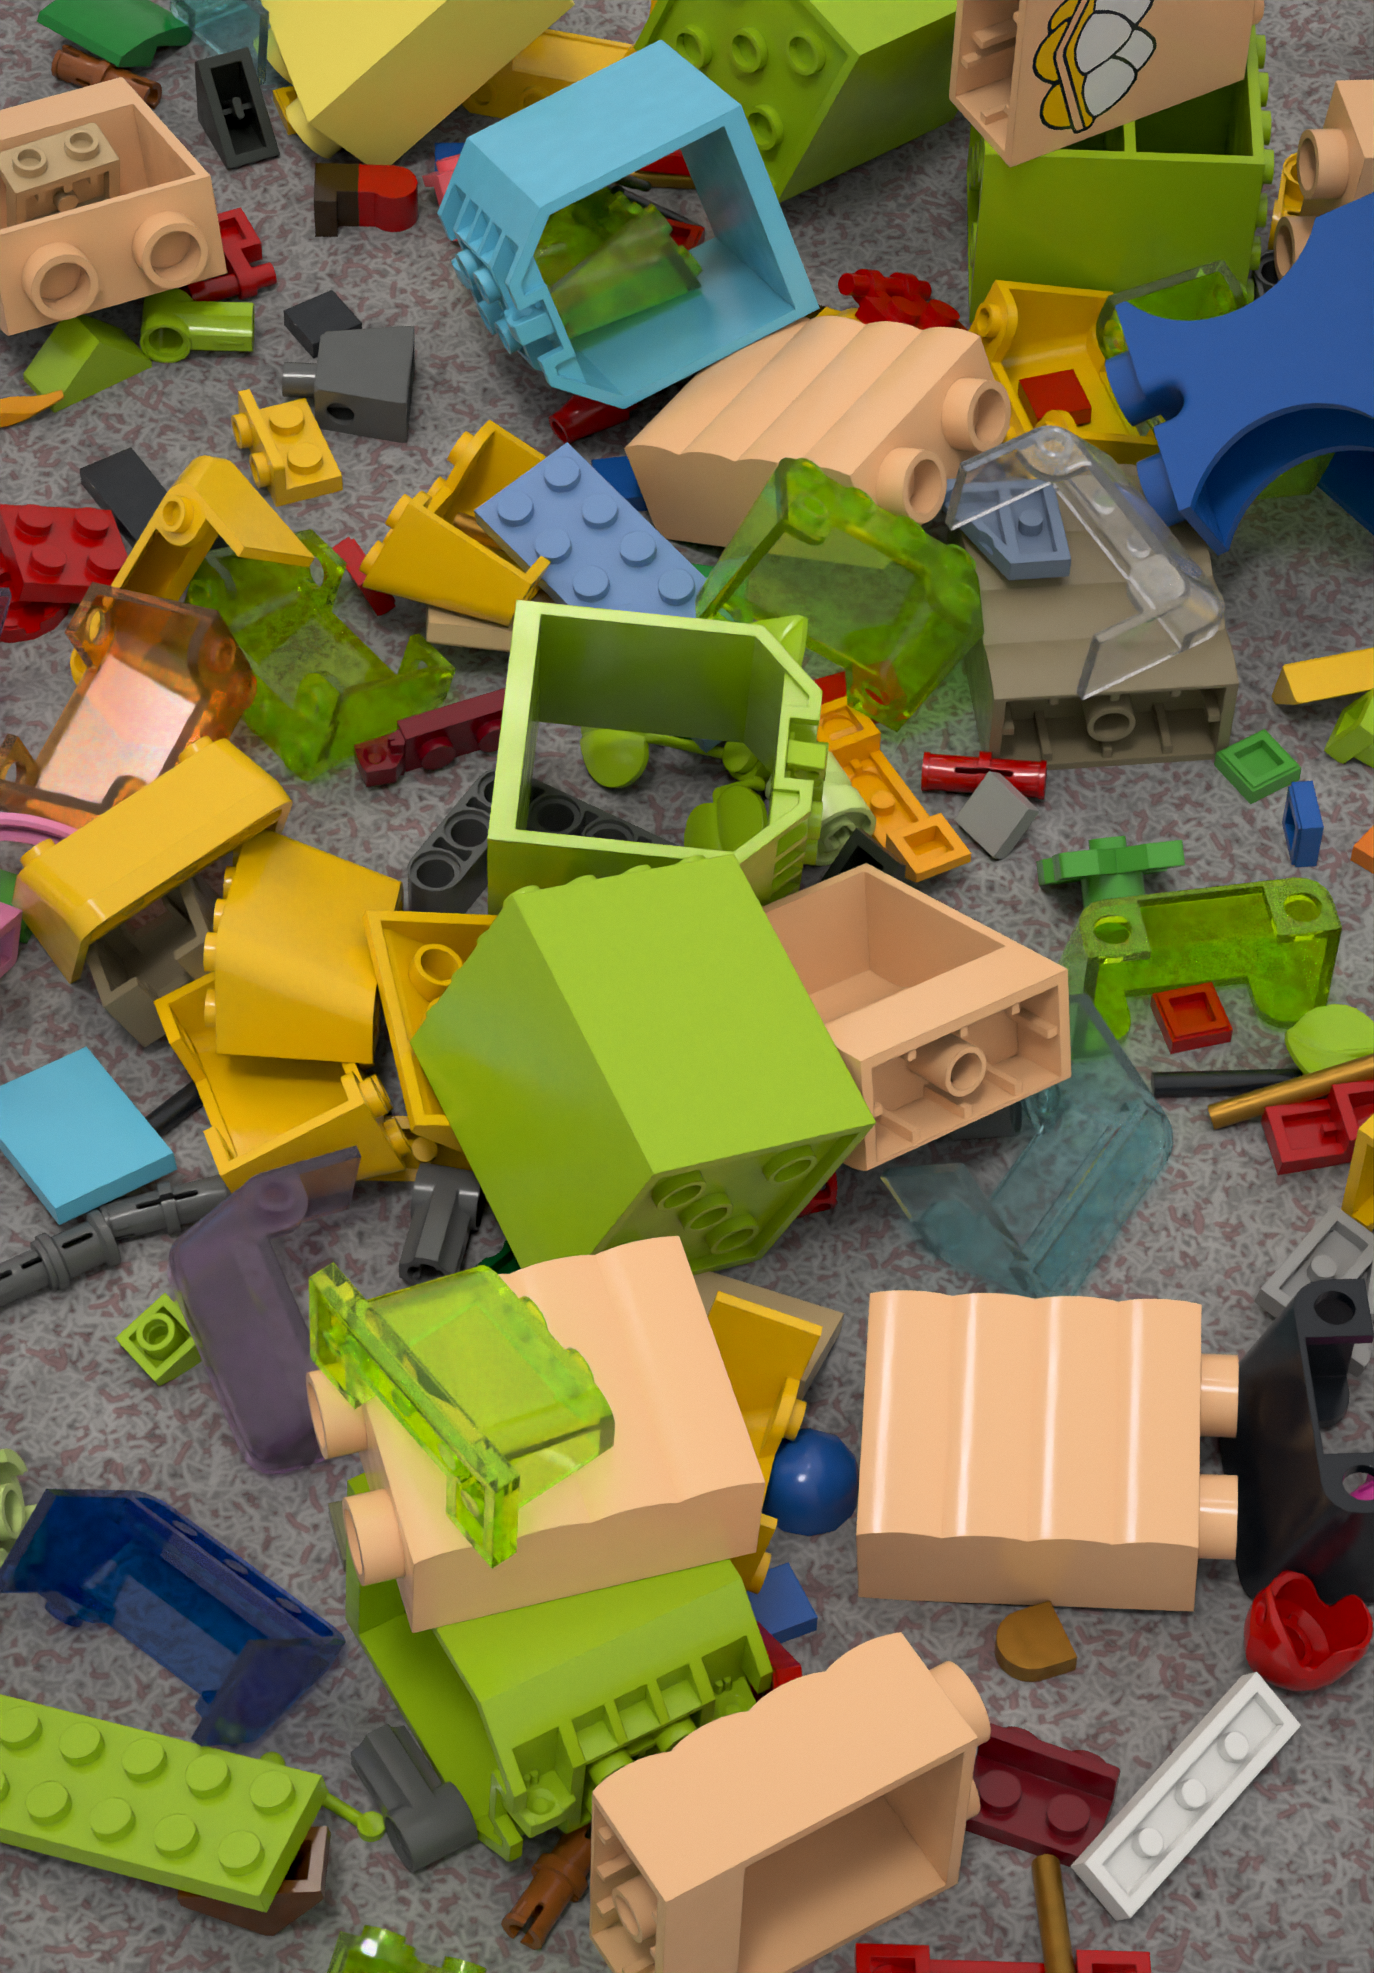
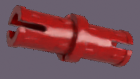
[921,751,1047,800]

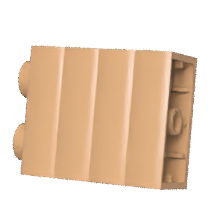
[0,77,227,336]
[624,316,1011,568]
[762,863,1071,1171]
[306,1236,765,1633]
[856,1290,1239,1612]
[589,1632,991,1973]

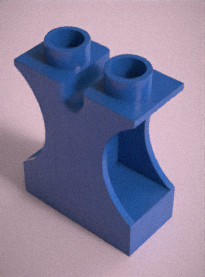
[1105,192,1374,556]

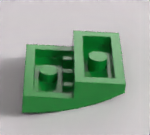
[36,0,196,67]

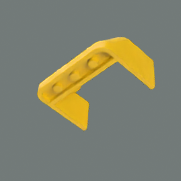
[70,455,315,750]
[11,736,293,984]
[707,1291,823,1594]

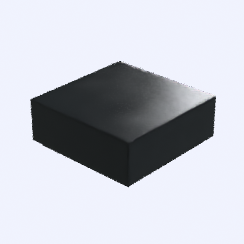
[283,290,362,359]

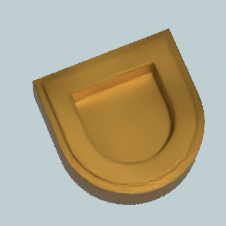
[994,1601,1078,1682]

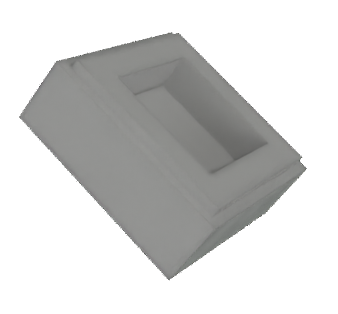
[954,771,1040,859]

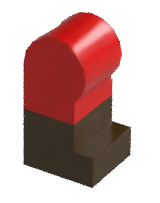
[314,163,419,237]

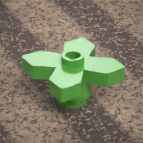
[1036,836,1185,929]

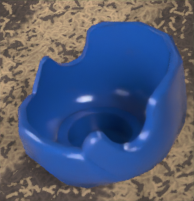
[762,1428,859,1536]

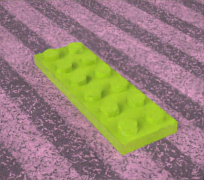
[0,1694,329,1913]

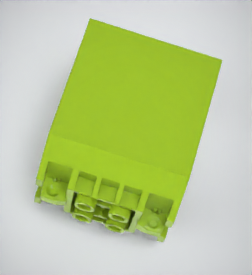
[487,600,829,915]
[345,1472,773,1862]

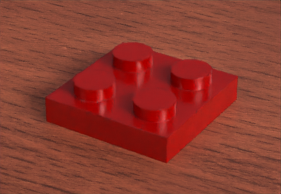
[0,504,128,605]

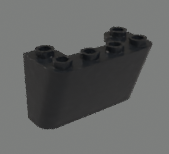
[1219,1278,1374,1604]

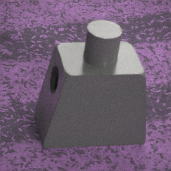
[282,326,415,443]

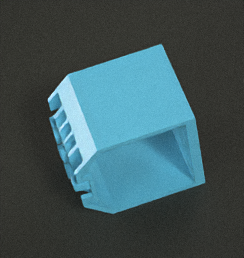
[437,40,820,409]

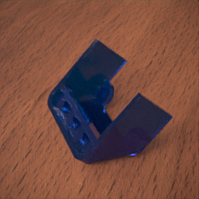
[0,1489,346,1747]

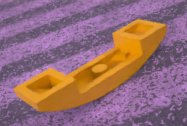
[817,694,972,883]

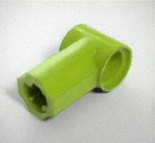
[140,288,255,363]

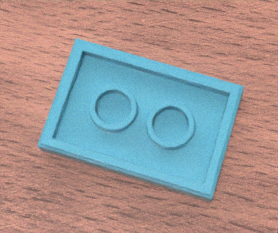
[0,1047,177,1225]

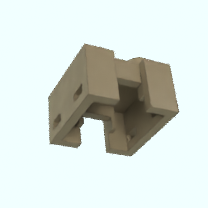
[86,873,219,1048]

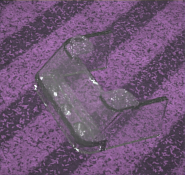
[945,425,1225,700]

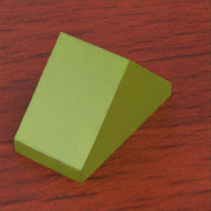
[23,315,152,413]

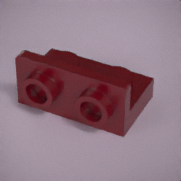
[965,1723,1121,1867]

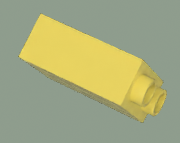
[258,0,575,165]

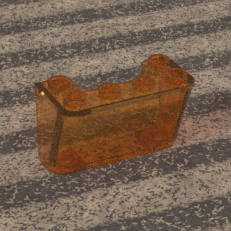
[0,582,257,829]

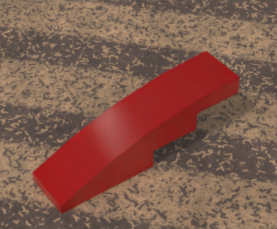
[1261,1080,1374,1175]

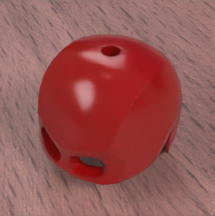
[1243,1570,1373,1692]

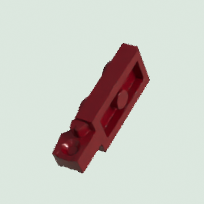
[354,688,506,787]

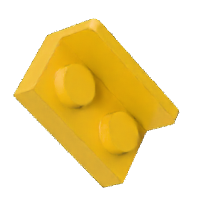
[231,389,343,507]

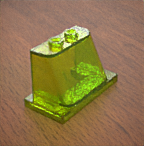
[309,1262,615,1569]

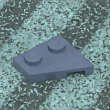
[941,472,1071,580]

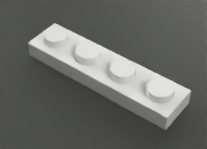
[1071,1672,1301,1921]

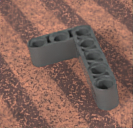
[407,768,678,914]

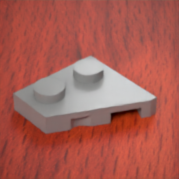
[1254,1205,1374,1378]

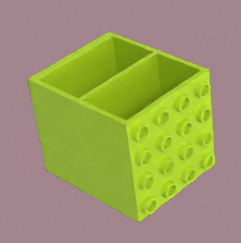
[633,0,958,203]
[966,25,1274,328]
[410,853,876,1276]

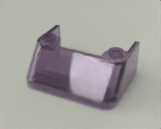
[167,1145,361,1474]

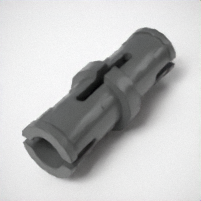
[100,1174,239,1241]

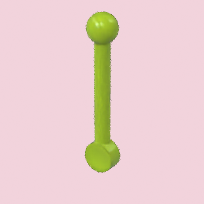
[260,1751,385,1842]

